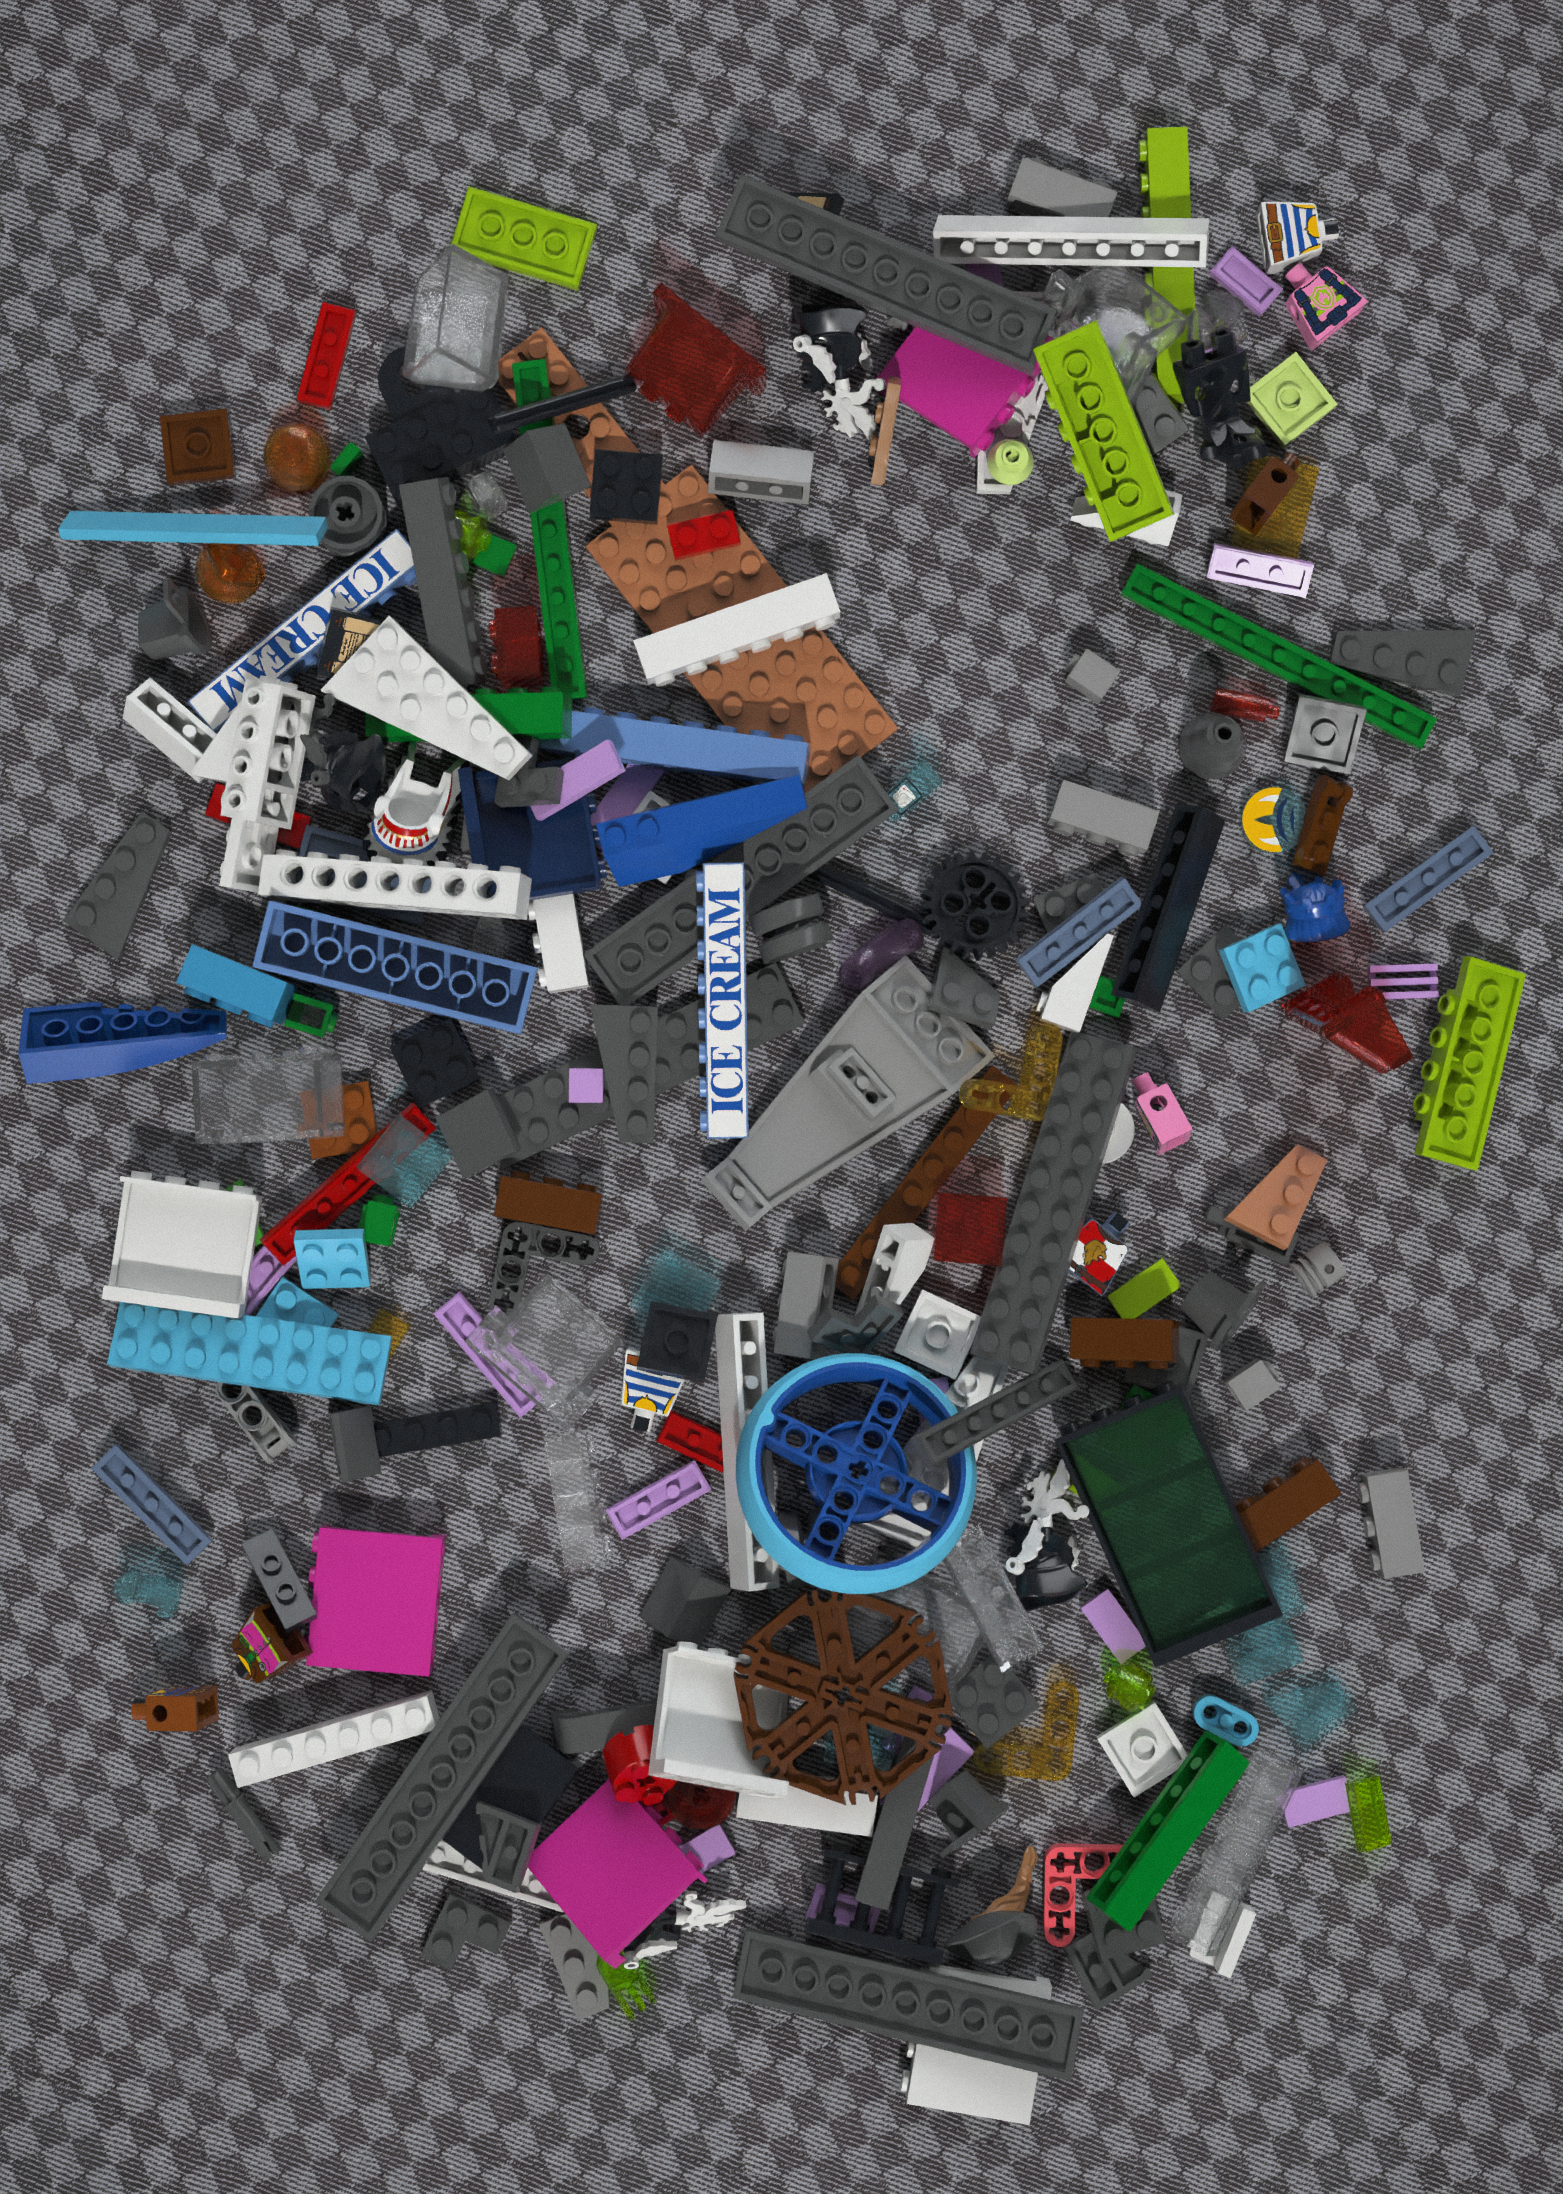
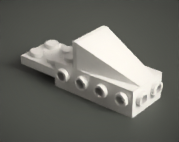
[192,675,316,893]

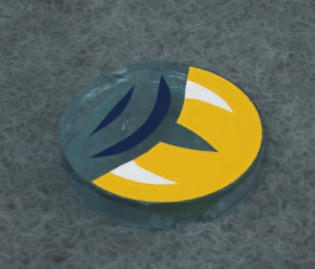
[1239,786,1307,855]

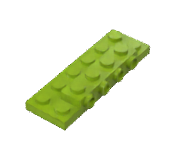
[1033,320,1175,542]
[1413,956,1526,1171]

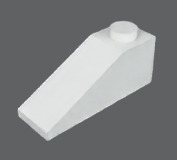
[1036,933,1114,1033]
[855,1223,935,1316]

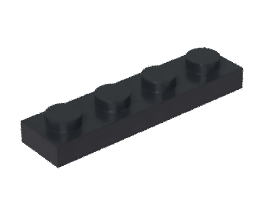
[373,1402,502,1457]

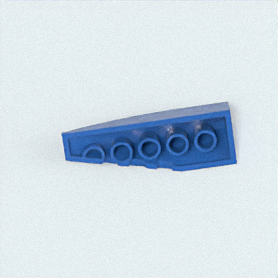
[596,774,808,887]
[18,1002,227,1084]

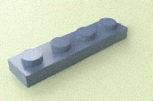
[1362,825,1494,934]
[1014,877,1142,988]
[91,1443,213,1565]

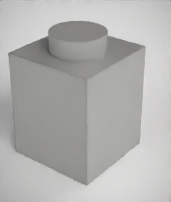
[1065,649,1120,704]
[1222,1358,1280,1411]

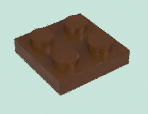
[160,408,236,486]

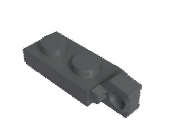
[1203,1205,1300,1265]

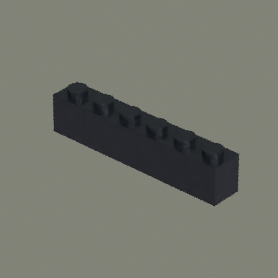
[1111,803,1226,1012]

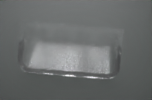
[403,244,509,392]
[847,1546,996,1690]

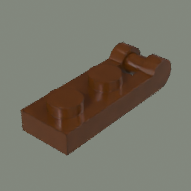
[1292,775,1353,876]

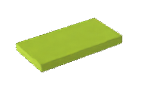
[449,186,598,291]

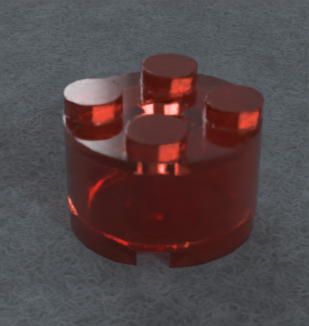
[667,1781,736,1829]

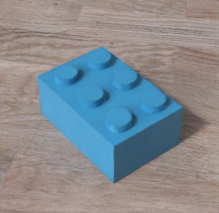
[176,944,298,1028]

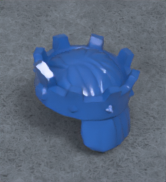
[1280,872,1350,942]

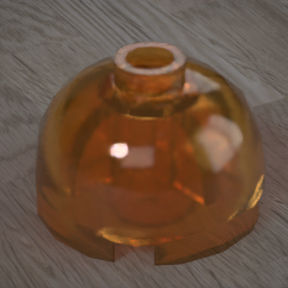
[263,423,332,493]
[195,543,266,605]

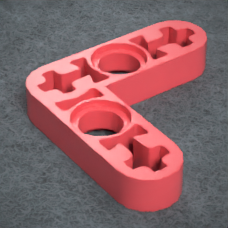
[1043,1843,1123,1947]

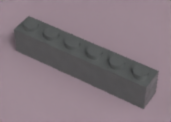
[399,477,487,686]

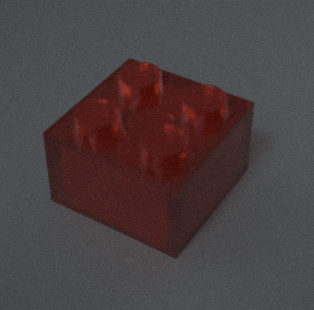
[489,606,545,689]
[932,1192,1007,1266]

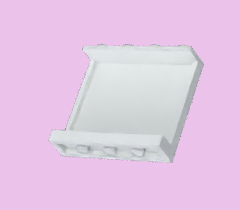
[102,1171,262,1318]
[648,1642,789,1798]
[900,1962,1052,2125]

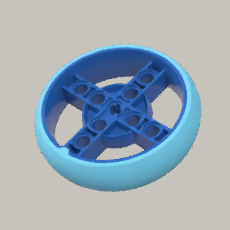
[736,1353,977,1594]

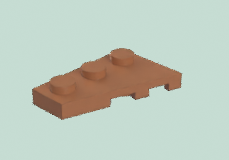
[1223,1144,1327,1250]

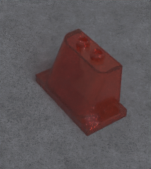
[624,282,767,438]
[1280,971,1414,1074]

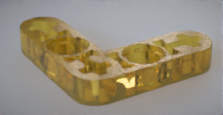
[959,1024,1062,1121]
[972,1679,1079,1781]

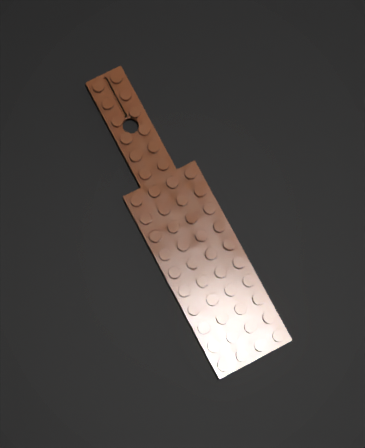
[489,327,898,793]

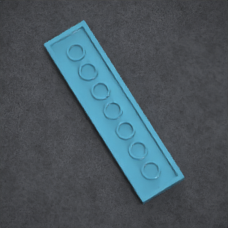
[107,1302,393,1406]

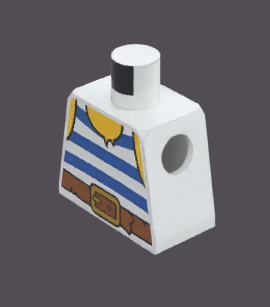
[1256,202,1339,275]
[621,1348,685,1432]

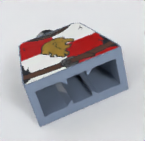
[1069,1211,1130,1296]

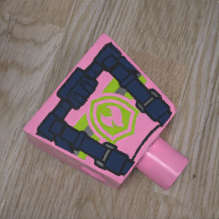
[1285,263,1367,351]
[1132,1072,1193,1156]

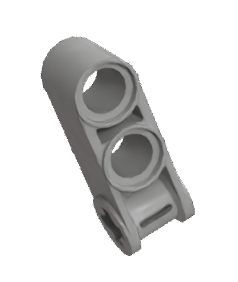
[216,1382,298,1465]

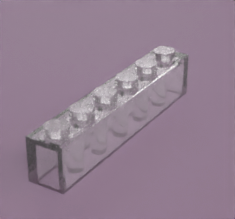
[1170,1748,1304,1956]

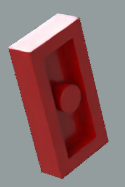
[667,509,741,561]

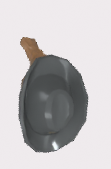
[943,1846,1038,1965]

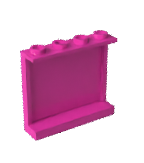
[876,327,1054,458]
[303,1524,446,1677]
[528,1779,708,1969]

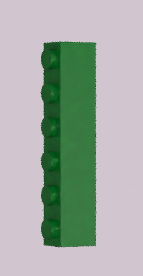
[365,687,572,743]
[1085,1730,1250,1932]

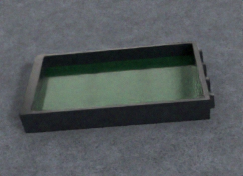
[1054,1380,1283,1668]

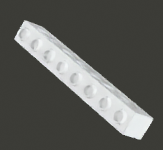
[258,849,532,920]

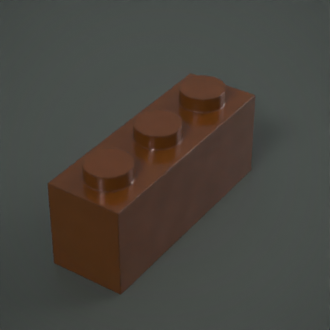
[494,1171,604,1234]
[1070,1317,1179,1369]
[1229,1456,1342,1552]

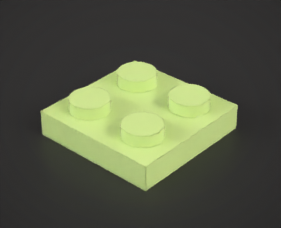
[1246,352,1338,448]

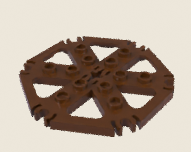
[733,1587,954,1805]

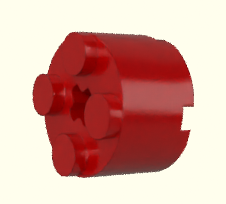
[602,1725,677,1806]

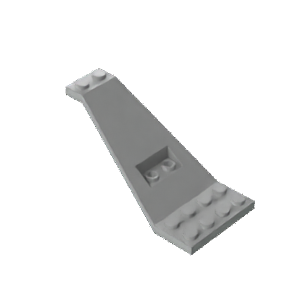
[701,955,995,1231]

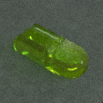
[596,1950,657,2021]

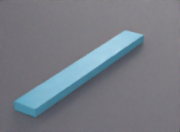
[58,511,328,546]

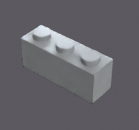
[1006,158,1118,217]
[708,440,814,505]
[1048,780,1160,856]
[773,1251,839,1359]
[1357,1467,1425,1579]

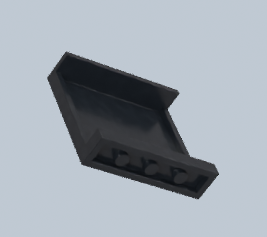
[443,1723,584,1870]

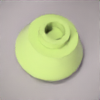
[987,439,1034,485]

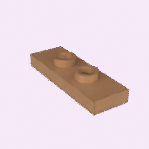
[869,376,902,485]

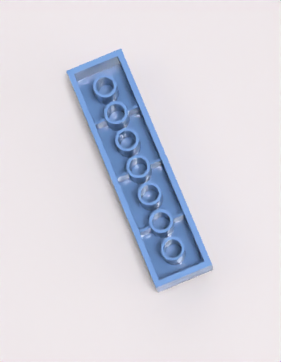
[252,900,538,1035]

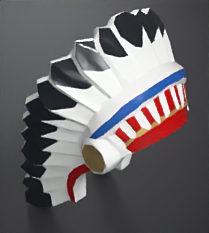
[362,741,470,877]

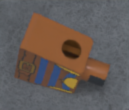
[131,1686,219,1732]

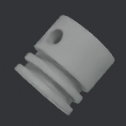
[1289,1241,1347,1298]

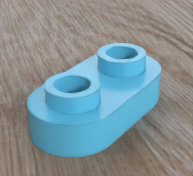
[1192,1694,1259,1746]

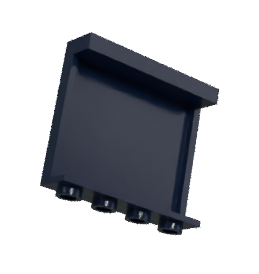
[458,750,607,901]

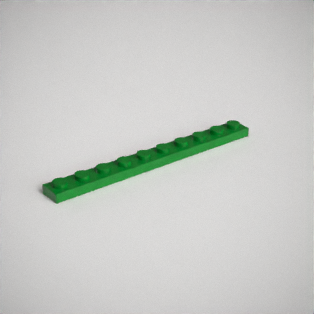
[512,359,588,700]
[1120,563,1438,750]

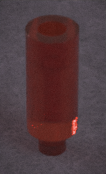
[1210,687,1281,723]

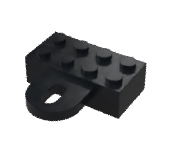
[364,346,516,507]

